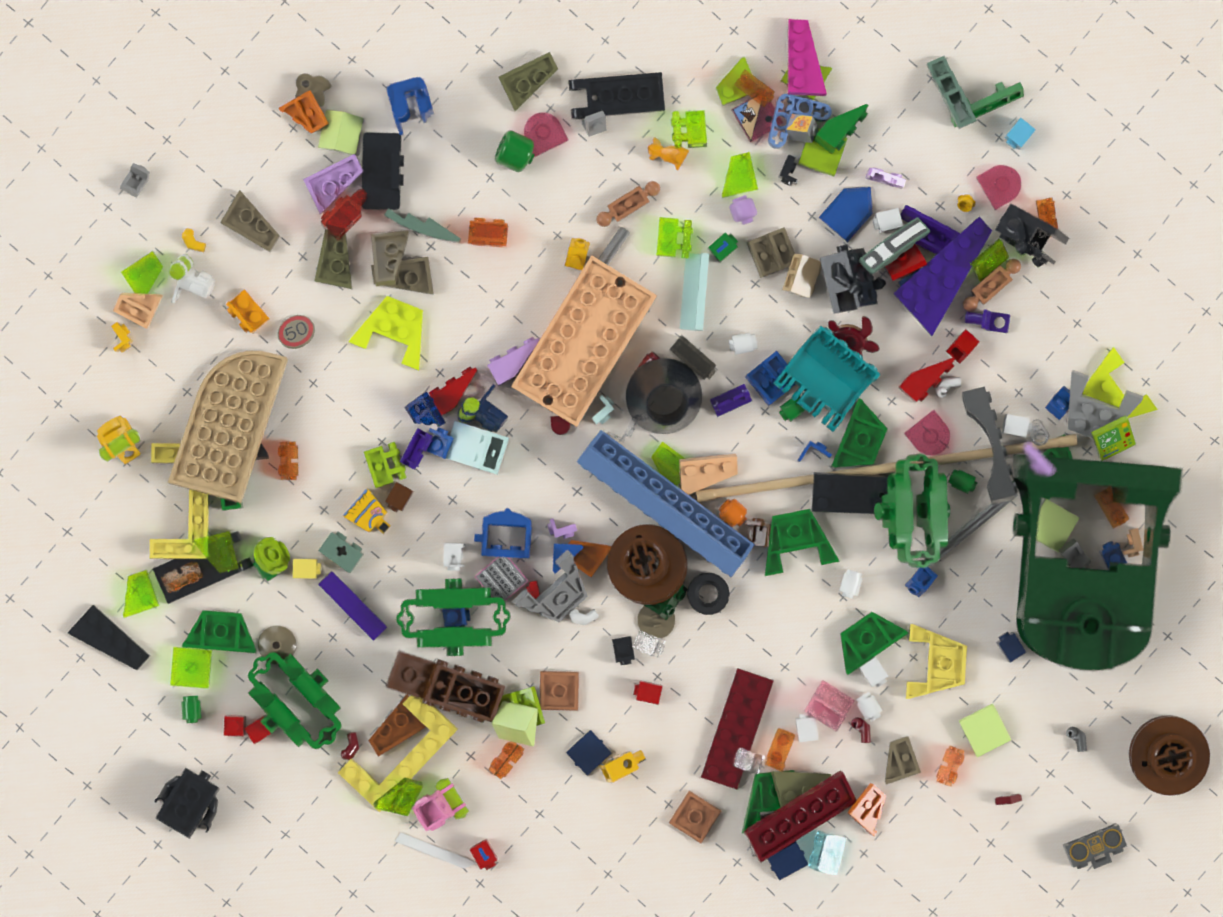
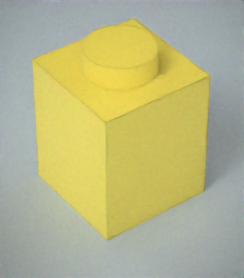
[293,559,321,579]

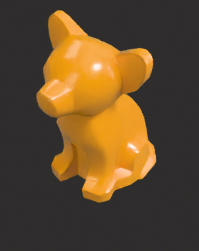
[647,137,690,170]

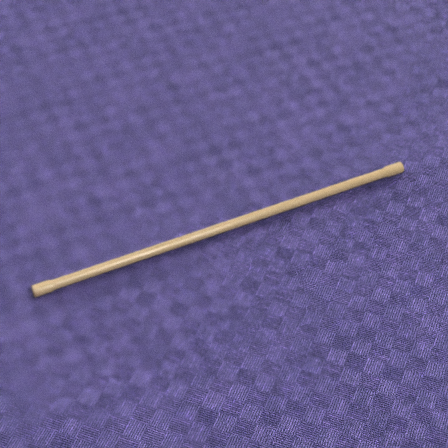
[696,434,1077,502]

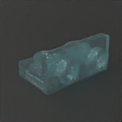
[809,831,847,875]

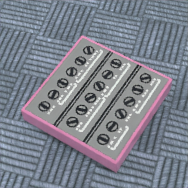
[475,557,528,601]

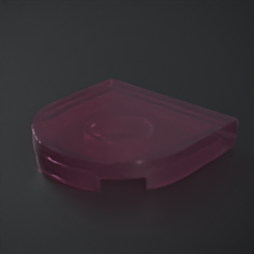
[524,112,569,158]
[976,165,1021,210]
[904,409,950,455]

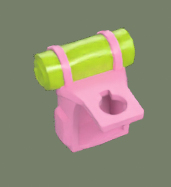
[412,778,469,831]

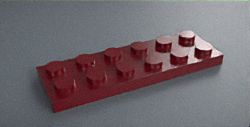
[701,668,774,790]
[744,770,857,863]

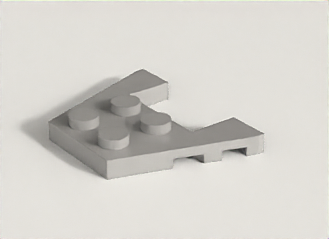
[1068,370,1143,438]
[513,550,588,623]

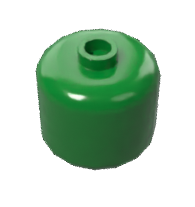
[495,130,534,173]

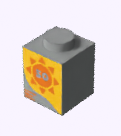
[786,114,819,143]

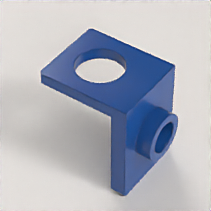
[797,441,832,462]

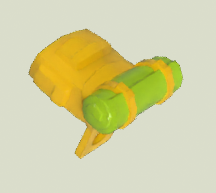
[97,415,141,464]

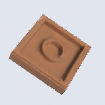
[540,671,579,711]
[669,790,722,843]

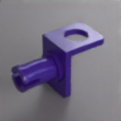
[965,309,1010,333]

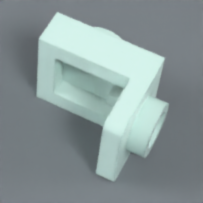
[592,395,614,424]

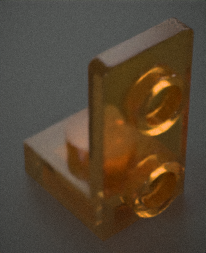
[764,728,795,772]

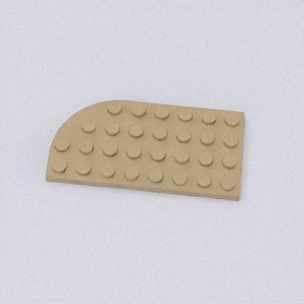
[168,351,288,503]

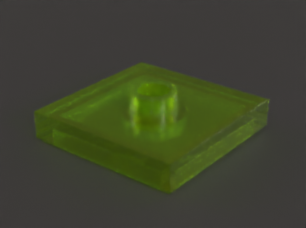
[970,239,1009,282]
[170,647,212,689]

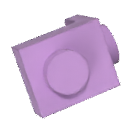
[547,518,577,539]

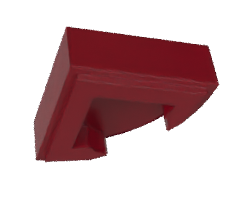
[995,794,1022,805]

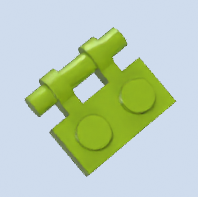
[364,442,407,488]

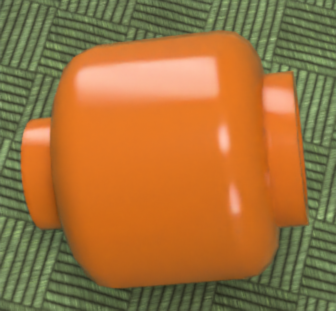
[718,499,747,527]

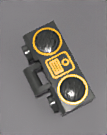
[1063,823,1127,869]

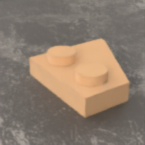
[113,293,163,329]

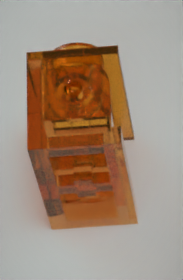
[468,218,508,248]

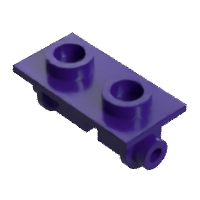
[710,384,752,417]
[400,428,433,470]

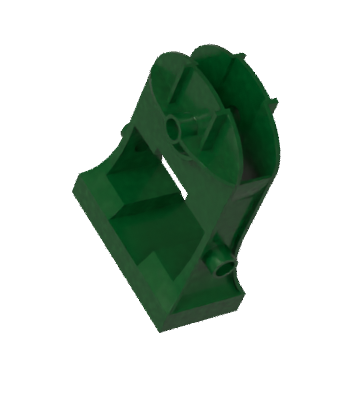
[1012,454,1182,671]

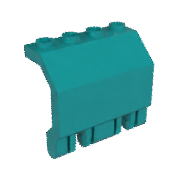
[773,326,881,432]

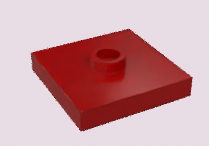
[884,243,927,281]

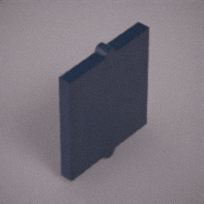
[566,730,612,776]
[768,841,809,881]

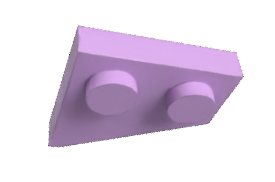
[865,168,906,189]
[1023,442,1055,476]

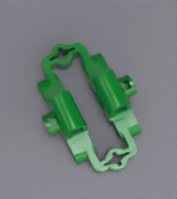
[874,454,951,568]
[396,578,511,656]
[248,652,341,749]

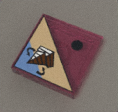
[731,90,783,143]

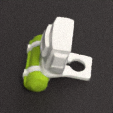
[169,254,215,303]

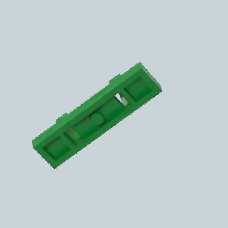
[950,82,1024,128]

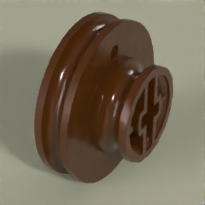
[607,524,688,605]
[1129,715,1210,796]

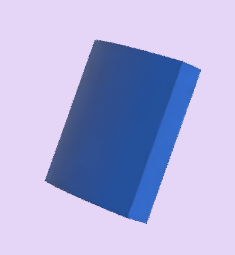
[745,351,796,406]

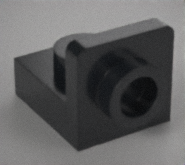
[778,155,798,186]
[612,636,635,665]

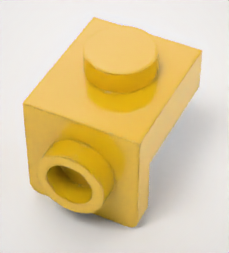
[565,238,590,270]
[111,322,133,353]

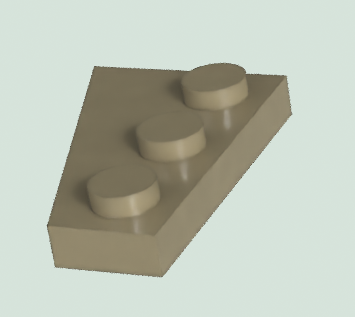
[220,190,280,252]
[371,230,409,286]
[371,257,434,295]

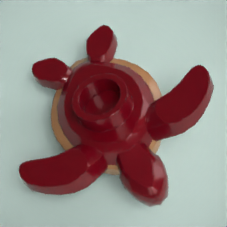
[828,316,880,357]

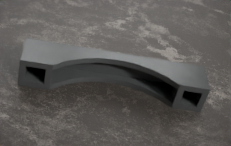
[962,386,1018,505]

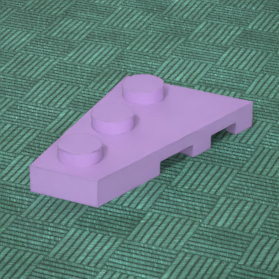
[303,154,364,214]

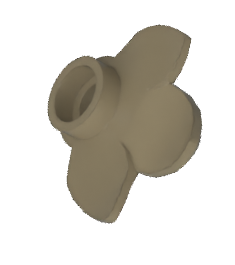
[295,73,332,107]

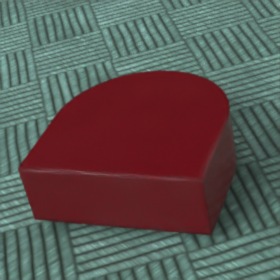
[550,416,570,435]

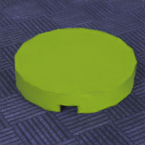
[254,537,290,575]

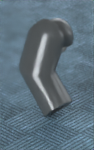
[1066,726,1087,752]

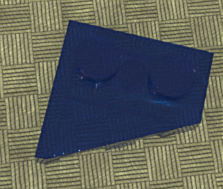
[404,391,446,427]

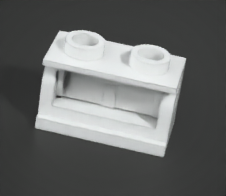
[443,543,465,571]

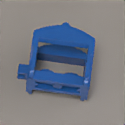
[387,77,434,136]
[474,508,532,559]

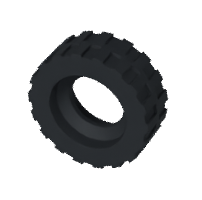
[687,573,730,615]

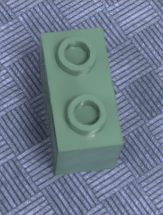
[318,531,364,573]

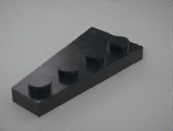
[67,605,150,670]

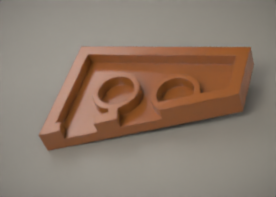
[368,695,426,757]

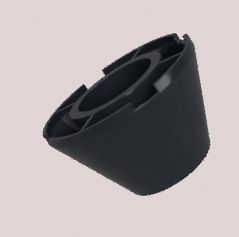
[626,358,702,434]

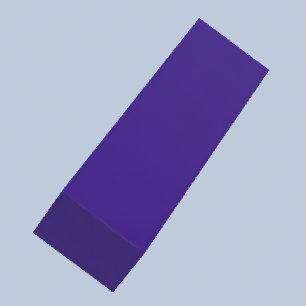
[318,571,387,641]

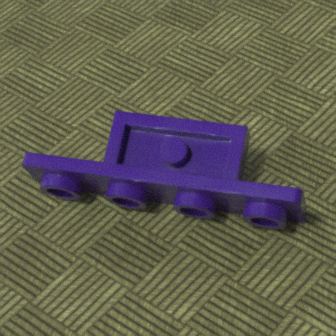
[900,205,960,255]

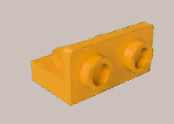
[226,289,270,334]

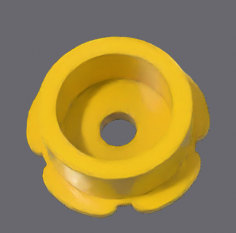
[957,194,976,212]

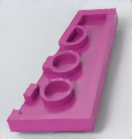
[788,19,827,96]

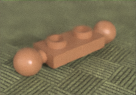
[596,181,660,227]
[963,259,1021,312]

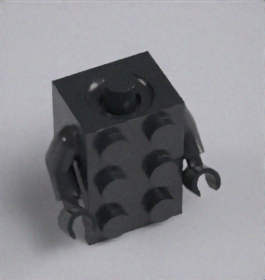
[995,203,1070,267]
[820,244,886,314]
[155,768,220,839]

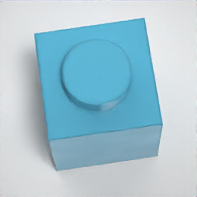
[1004,118,1036,149]

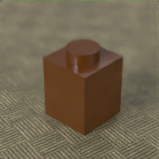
[385,482,414,513]

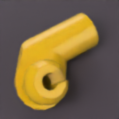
[182,228,206,253]

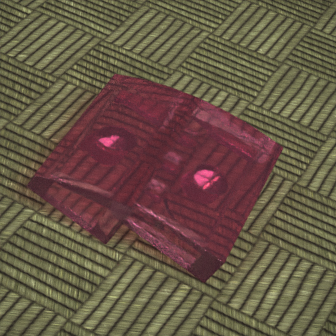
[804,680,855,732]

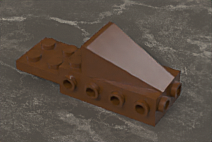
[385,650,506,723]

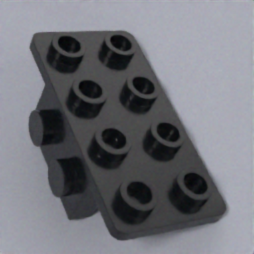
[362,133,404,210]

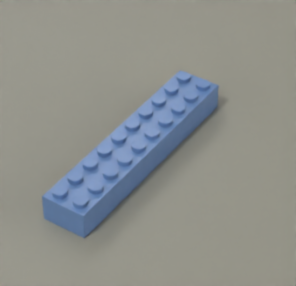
[577,430,755,577]

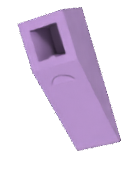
[488,337,539,386]

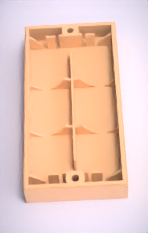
[511,255,657,427]

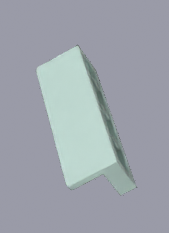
[680,253,709,331]

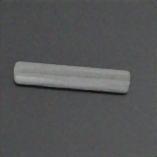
[599,227,629,265]

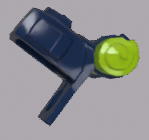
[457,384,508,433]

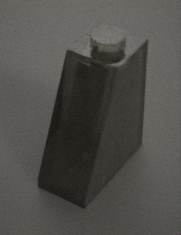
[669,335,716,381]

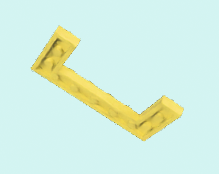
[149,443,209,559]
[338,695,458,812]

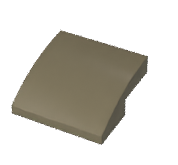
[747,227,795,278]

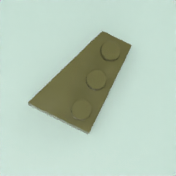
[498,52,558,111]
[314,225,352,289]
[771,771,831,807]

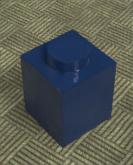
[996,631,1026,663]

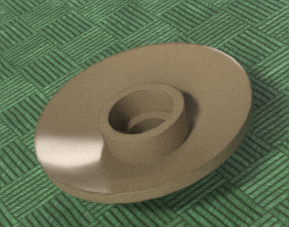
[258,626,296,664]

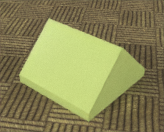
[318,110,364,155]
[491,701,538,746]

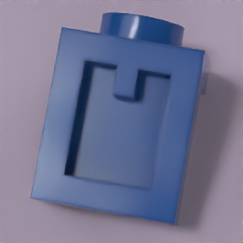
[1045,386,1070,420]
[427,427,454,459]
[1099,541,1127,570]
[905,567,938,597]
[442,608,471,627]

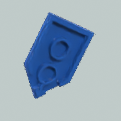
[819,187,873,243]

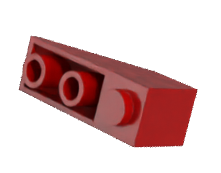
[898,358,955,403]
[427,366,478,418]

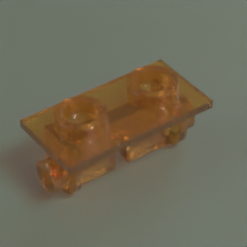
[734,70,775,108]
[1036,198,1060,237]
[278,441,299,480]
[1094,486,1130,529]
[161,562,204,593]
[489,741,525,779]
[936,745,965,786]

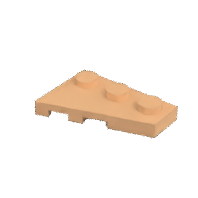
[679,454,738,495]

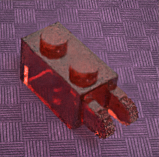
[320,189,367,241]

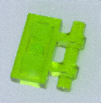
[671,110,707,148]
[656,217,693,259]

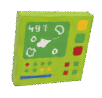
[1091,415,1136,461]

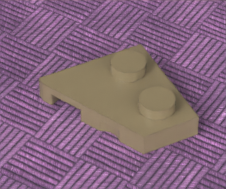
[885,736,921,785]

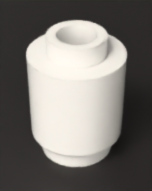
[729,333,758,355]
[839,569,862,599]
[856,692,882,722]

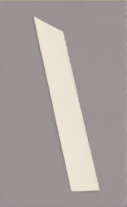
[395,833,477,869]

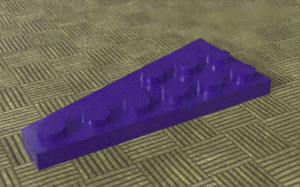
[893,216,992,337]

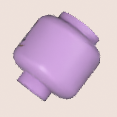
[729,195,757,225]

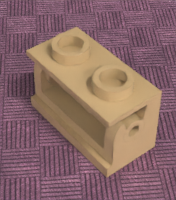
[782,253,821,298]

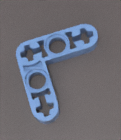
[768,94,832,149]

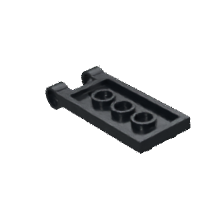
[568,72,665,119]
[811,472,889,514]
[153,531,253,604]

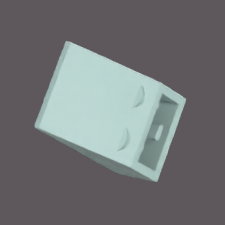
[446,421,509,475]

